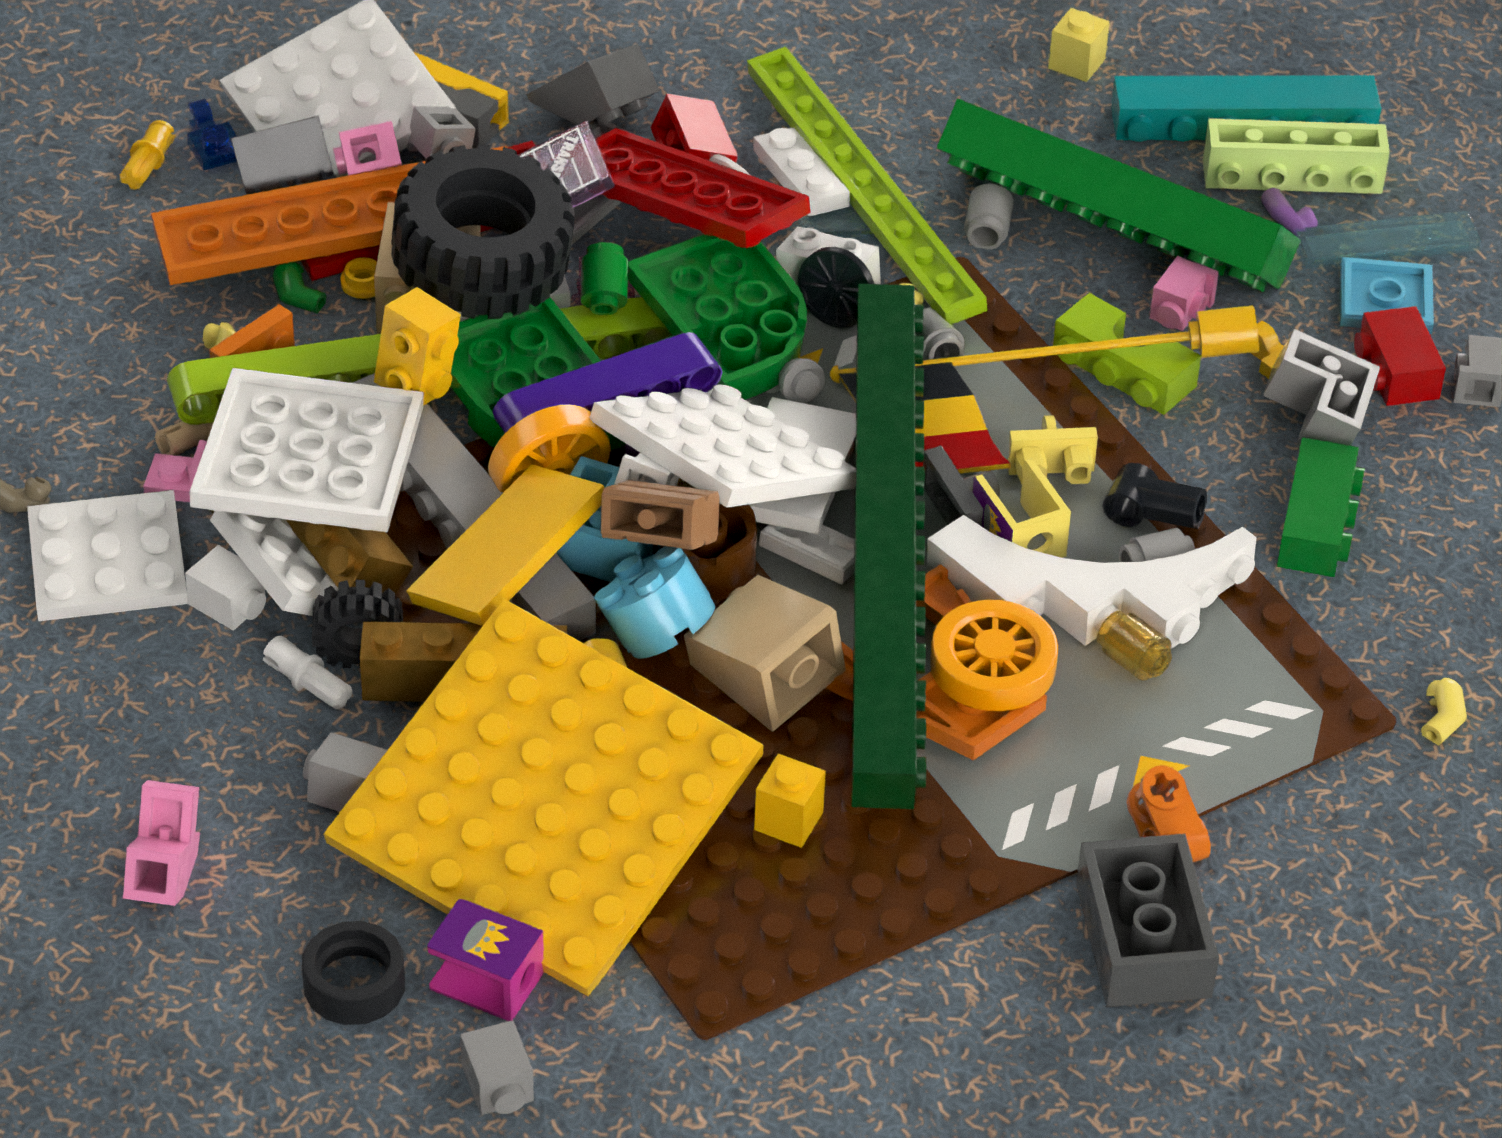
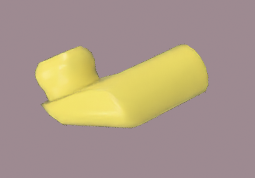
[1421,678,1467,746]

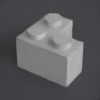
[1263,329,1380,448]

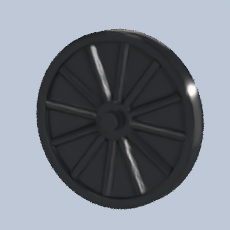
[798,247,875,328]

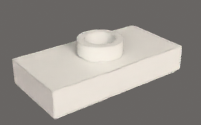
[759,524,854,585]

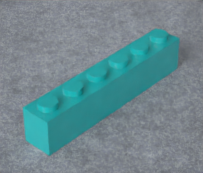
[1111,75,1382,142]

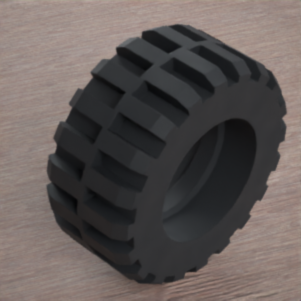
[391,144,575,319]

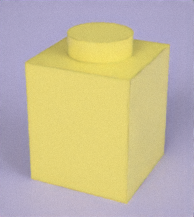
[1048,8,1110,82]

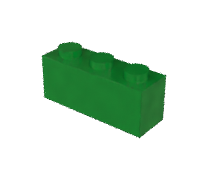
[1277,437,1365,577]

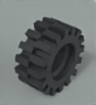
[312,580,403,668]

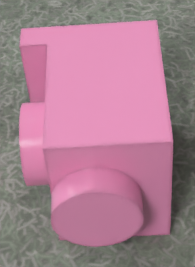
[333,121,402,176]
[1150,256,1219,331]

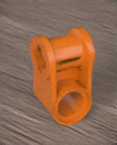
[1126,765,1211,862]

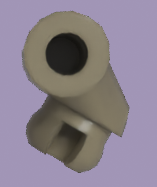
[0,477,52,513]

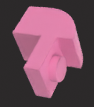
[123,780,200,906]

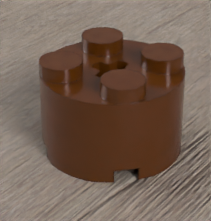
[657,503,757,606]

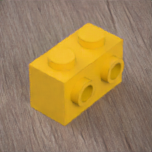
[374,287,461,406]

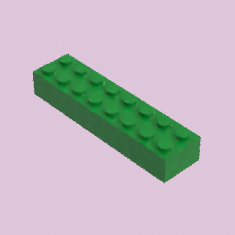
[937,98,1301,292]

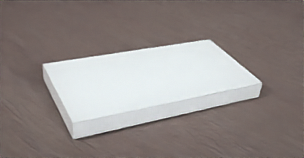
[749,397,856,534]

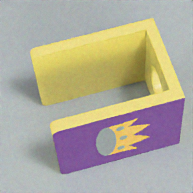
[972,458,1071,558]

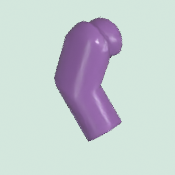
[1261,188,1318,236]

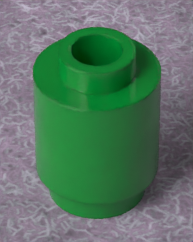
[581,242,628,316]

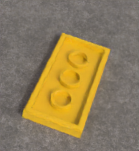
[406,464,605,626]

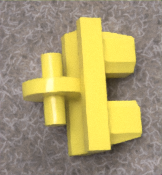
[1008,415,1098,484]

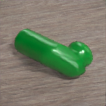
[273,262,327,314]

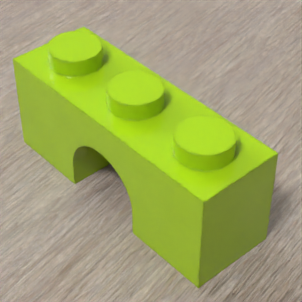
[1053,293,1201,415]

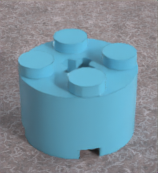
[594,546,715,659]

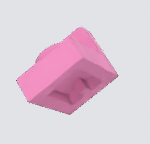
[143,440,207,502]

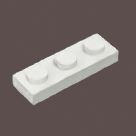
[753,127,850,216]

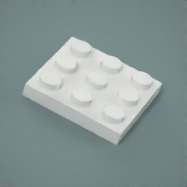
[27,490,188,621]

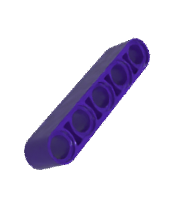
[493,332,723,433]

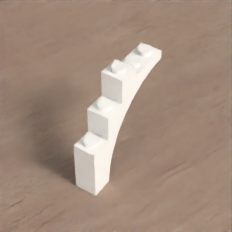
[926,515,1257,654]

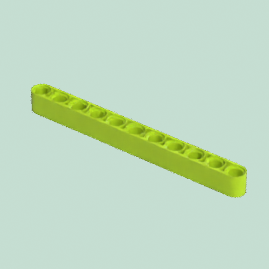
[167,297,672,425]

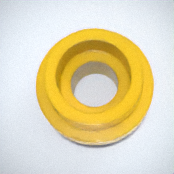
[340,257,377,299]

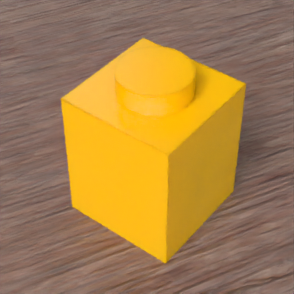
[754,754,826,848]

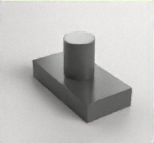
[923,446,1000,527]

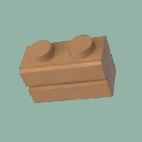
[601,480,720,550]

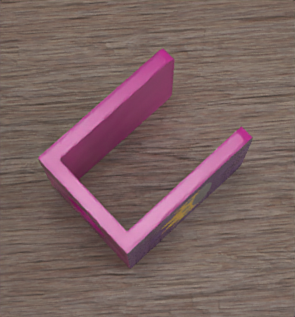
[427,899,544,1021]

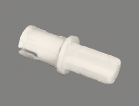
[263,636,353,709]

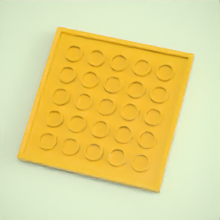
[324,599,763,996]

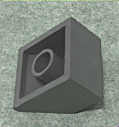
[526,43,660,127]

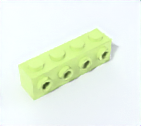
[1203,119,1390,194]

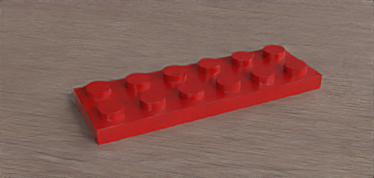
[552,128,811,248]

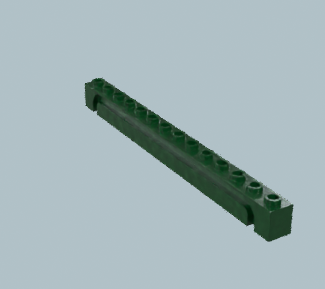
[851,284,927,809]

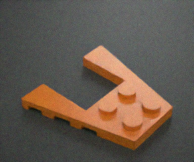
[825,564,1047,761]

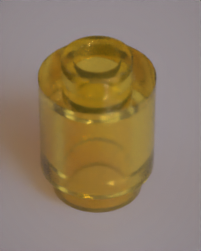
[1097,611,1172,681]

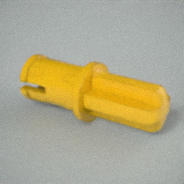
[120,120,176,190]

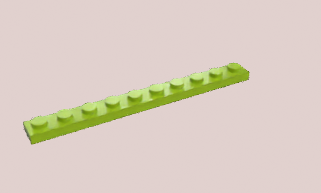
[747,46,987,325]

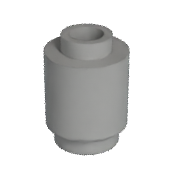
[964,184,1014,250]
[1119,528,1195,562]

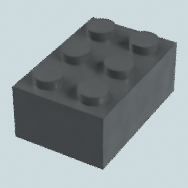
[1076,834,1219,1007]

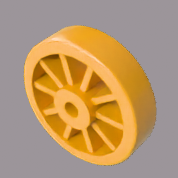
[488,405,611,492]
[930,600,1058,711]

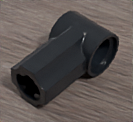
[1102,463,1207,529]

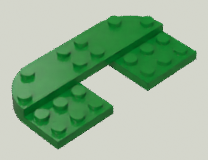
[451,234,807,451]

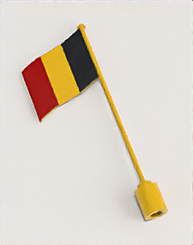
[830,305,1259,474]

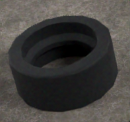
[302,921,405,1025]

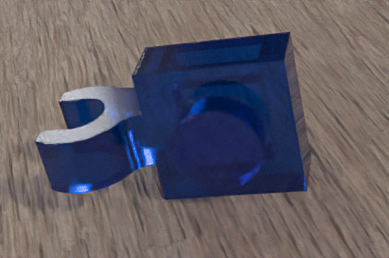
[187,99,237,171]

